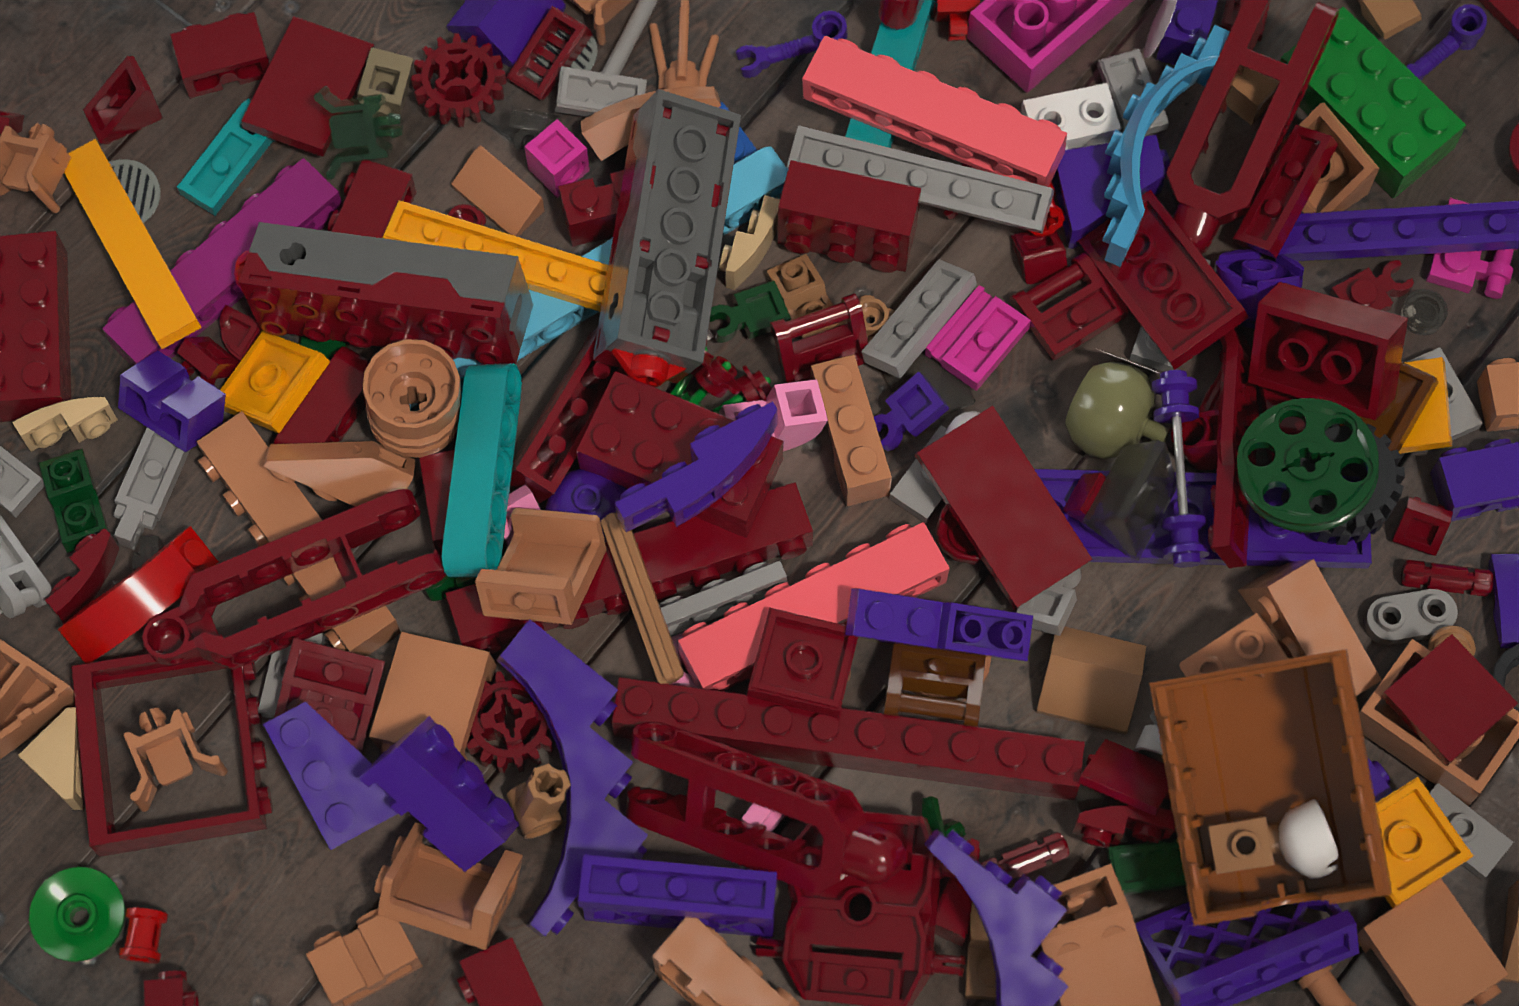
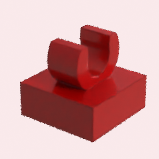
[935,0,981,41]

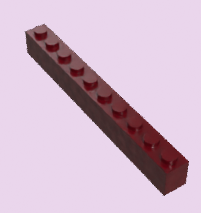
[612,677,1085,801]

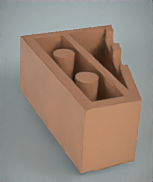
[1238,559,1382,696]
[0,639,75,759]
[652,917,800,1006]

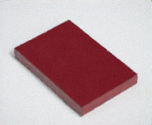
[241,16,374,157]

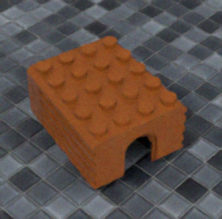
[1150,649,1392,926]

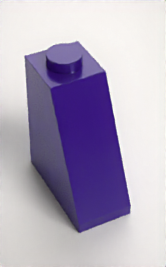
[1052,135,1170,249]

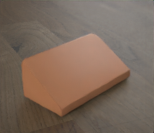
[451,145,545,237]

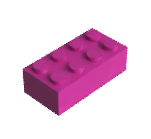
[967,0,1133,93]

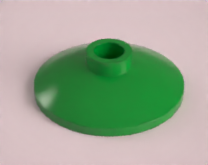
[29,867,125,962]

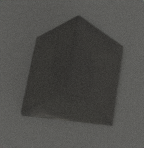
[1082,440,1177,561]

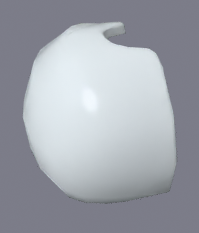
[1279,799,1338,879]

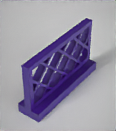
[578,855,777,938]
[1135,900,1359,1006]

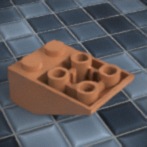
[1035,864,1161,1006]

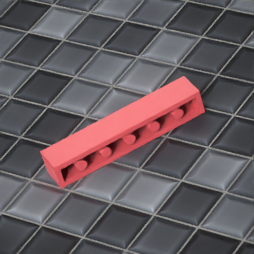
[802,35,1067,187]
[678,522,950,692]

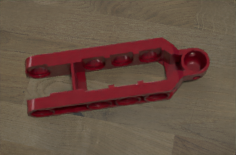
[1166,0,1340,254]
[142,489,446,670]
[626,722,906,894]

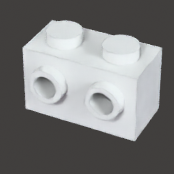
[1021,83,1121,150]

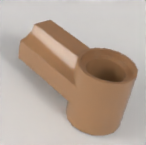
[507,764,571,839]

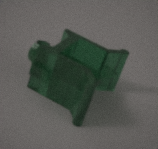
[314,86,403,180]

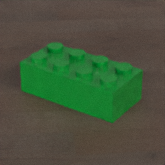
[1280,6,1466,199]

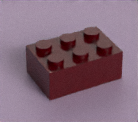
[778,160,921,273]
[1248,282,1408,421]

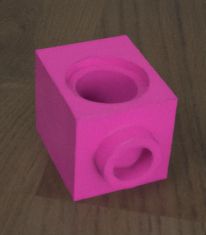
[525,119,590,198]

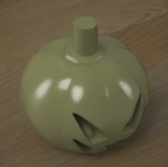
[1065,361,1171,460]

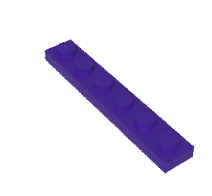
[1273,201,1519,261]

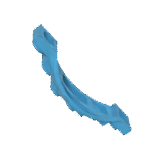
[1102,25,1230,267]

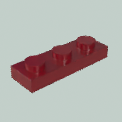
[1234,125,1338,258]

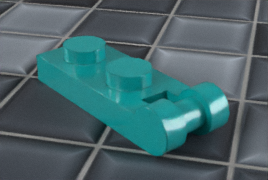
[177,98,277,216]

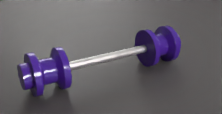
[1151,370,1210,568]

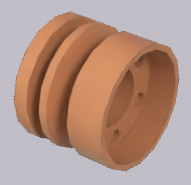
[363,339,462,458]

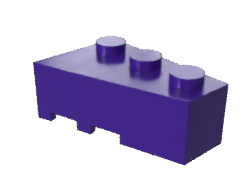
[263,702,398,850]
[358,716,519,872]

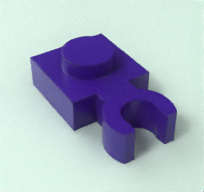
[874,372,950,452]

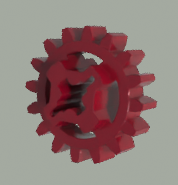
[411,33,507,127]
[466,671,554,773]

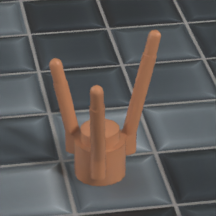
[649,0,719,90]

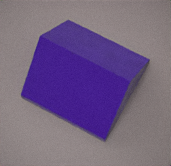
[447,0,566,68]

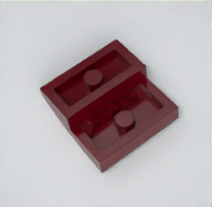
[273,638,385,752]

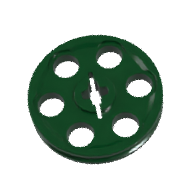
[1237,398,1379,533]

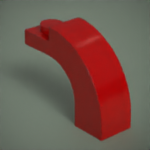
[58,526,219,664]

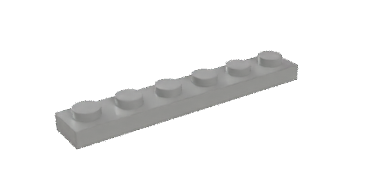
[786,125,1054,234]

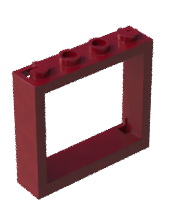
[72,654,273,857]

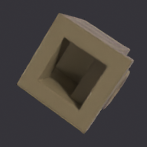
[358,47,414,121]

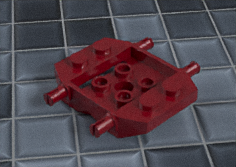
[756,812,965,1006]

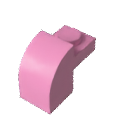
[719,379,828,451]

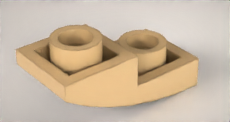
[719,195,780,290]
[12,397,118,452]

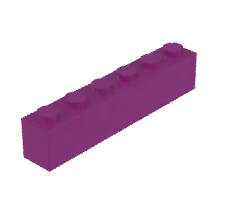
[102,157,343,367]

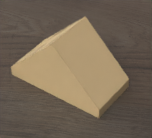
[18,707,84,810]

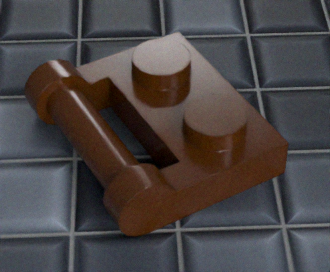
[884,643,986,727]

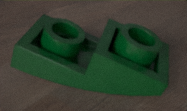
[39,449,110,553]

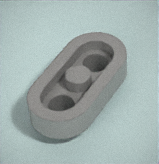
[1364,589,1458,646]

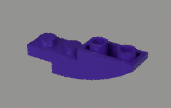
[615,402,778,532]
[845,589,1033,661]

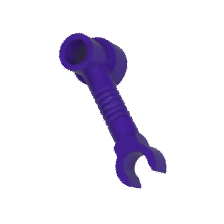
[1406,4,1487,81]
[736,11,848,78]

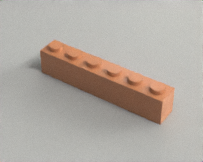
[196,411,401,656]

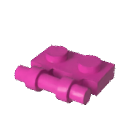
[1426,198,1517,299]

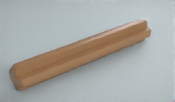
[601,513,684,685]

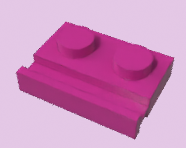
[925,285,1031,391]

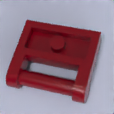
[1009,253,1129,361]
[770,293,868,383]

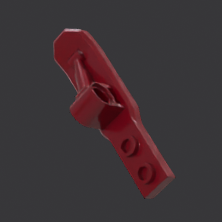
[1171,325,1260,568]

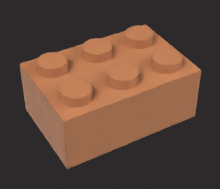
[1359,639,1519,806]

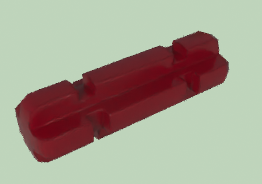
[1401,560,1493,597]
[980,832,1070,880]

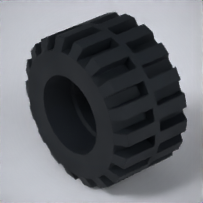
[1281,423,1405,545]

